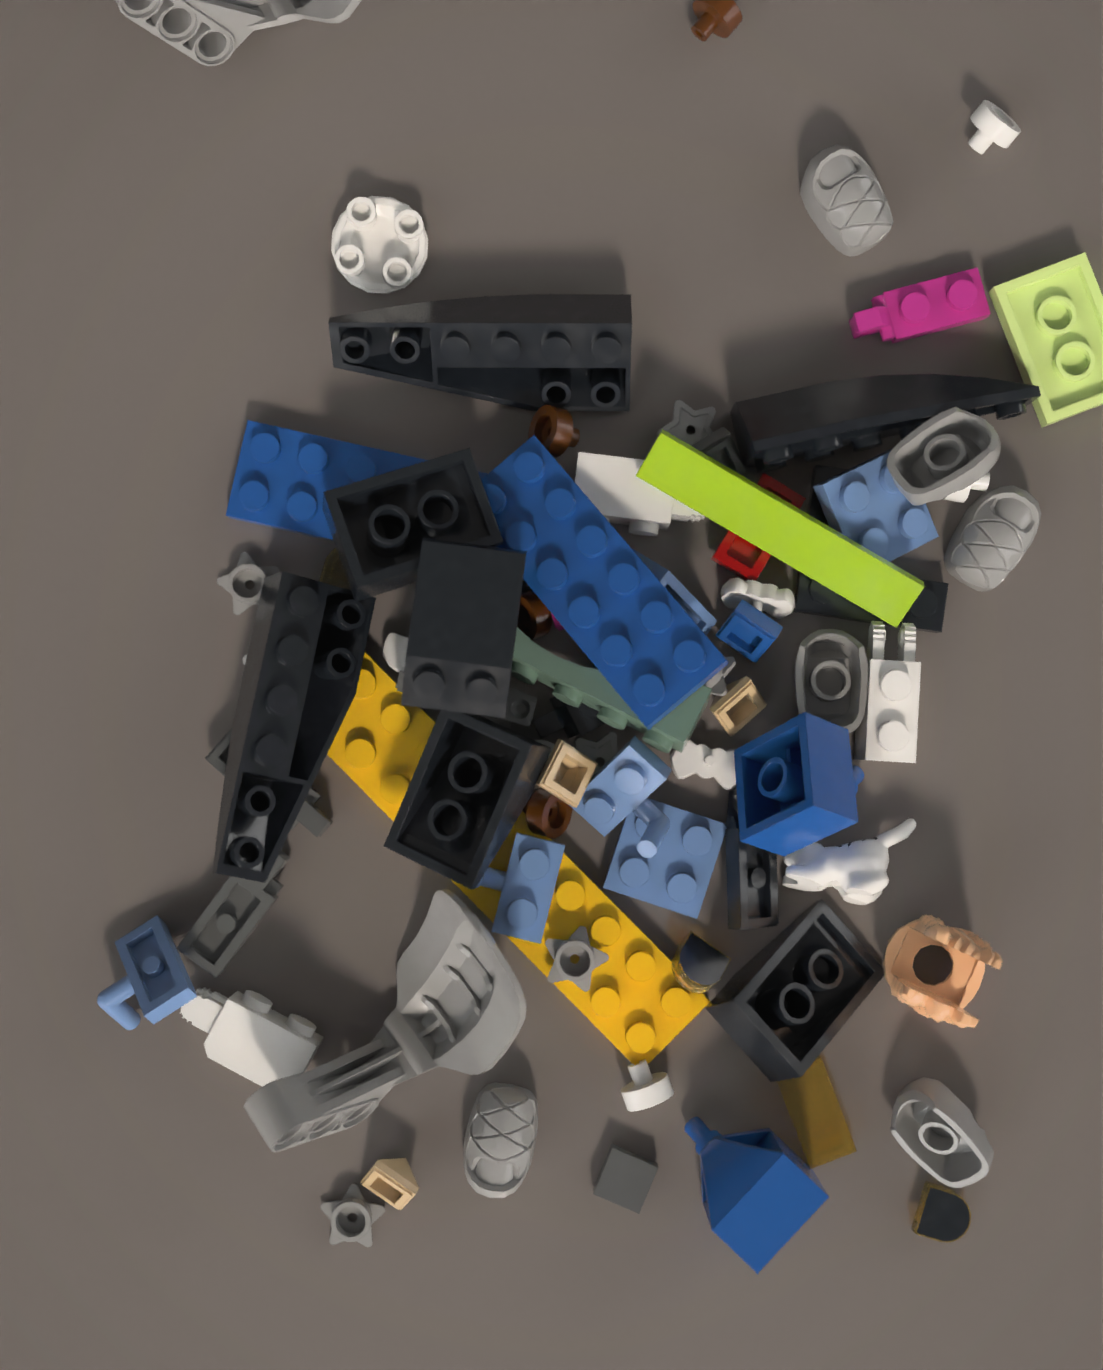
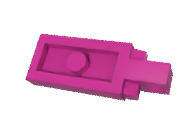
[849,267,991,344]

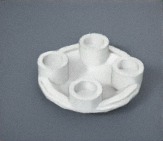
[331,196,428,294]

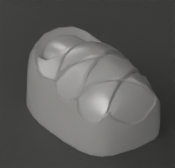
[800,144,894,257]
[887,407,1001,506]
[944,485,1041,592]
[795,629,868,733]
[890,1077,994,1188]
[463,1082,538,1198]

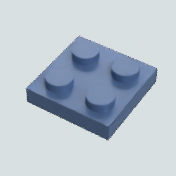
[813,448,939,562]
[603,798,727,919]

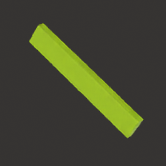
[636,429,925,628]

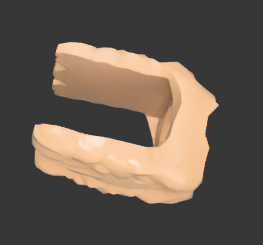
[883,915,1003,1028]

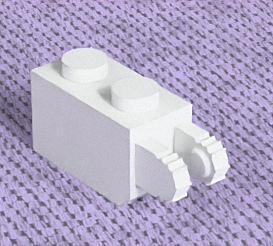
[575,452,705,536]
[854,621,921,763]
[180,987,324,1087]

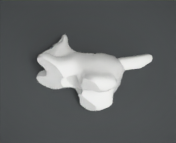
[782,818,916,905]

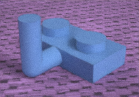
[569,736,672,858]
[476,832,565,944]
[97,915,197,1030]

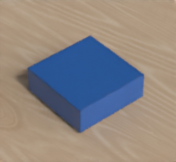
[715,599,783,663]

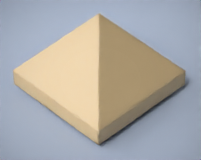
[709,676,767,737]
[536,739,598,808]
[361,1158,419,1210]

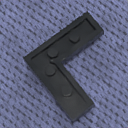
[793,465,949,633]

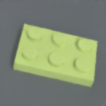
[988,252,1103,427]

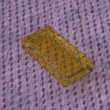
[776,1055,857,1169]

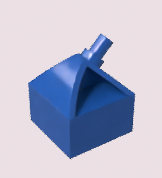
[734,712,864,857]
[684,1117,829,1274]

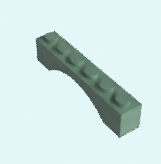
[511,627,712,753]

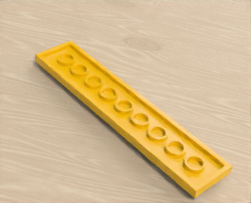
[327,651,711,1065]

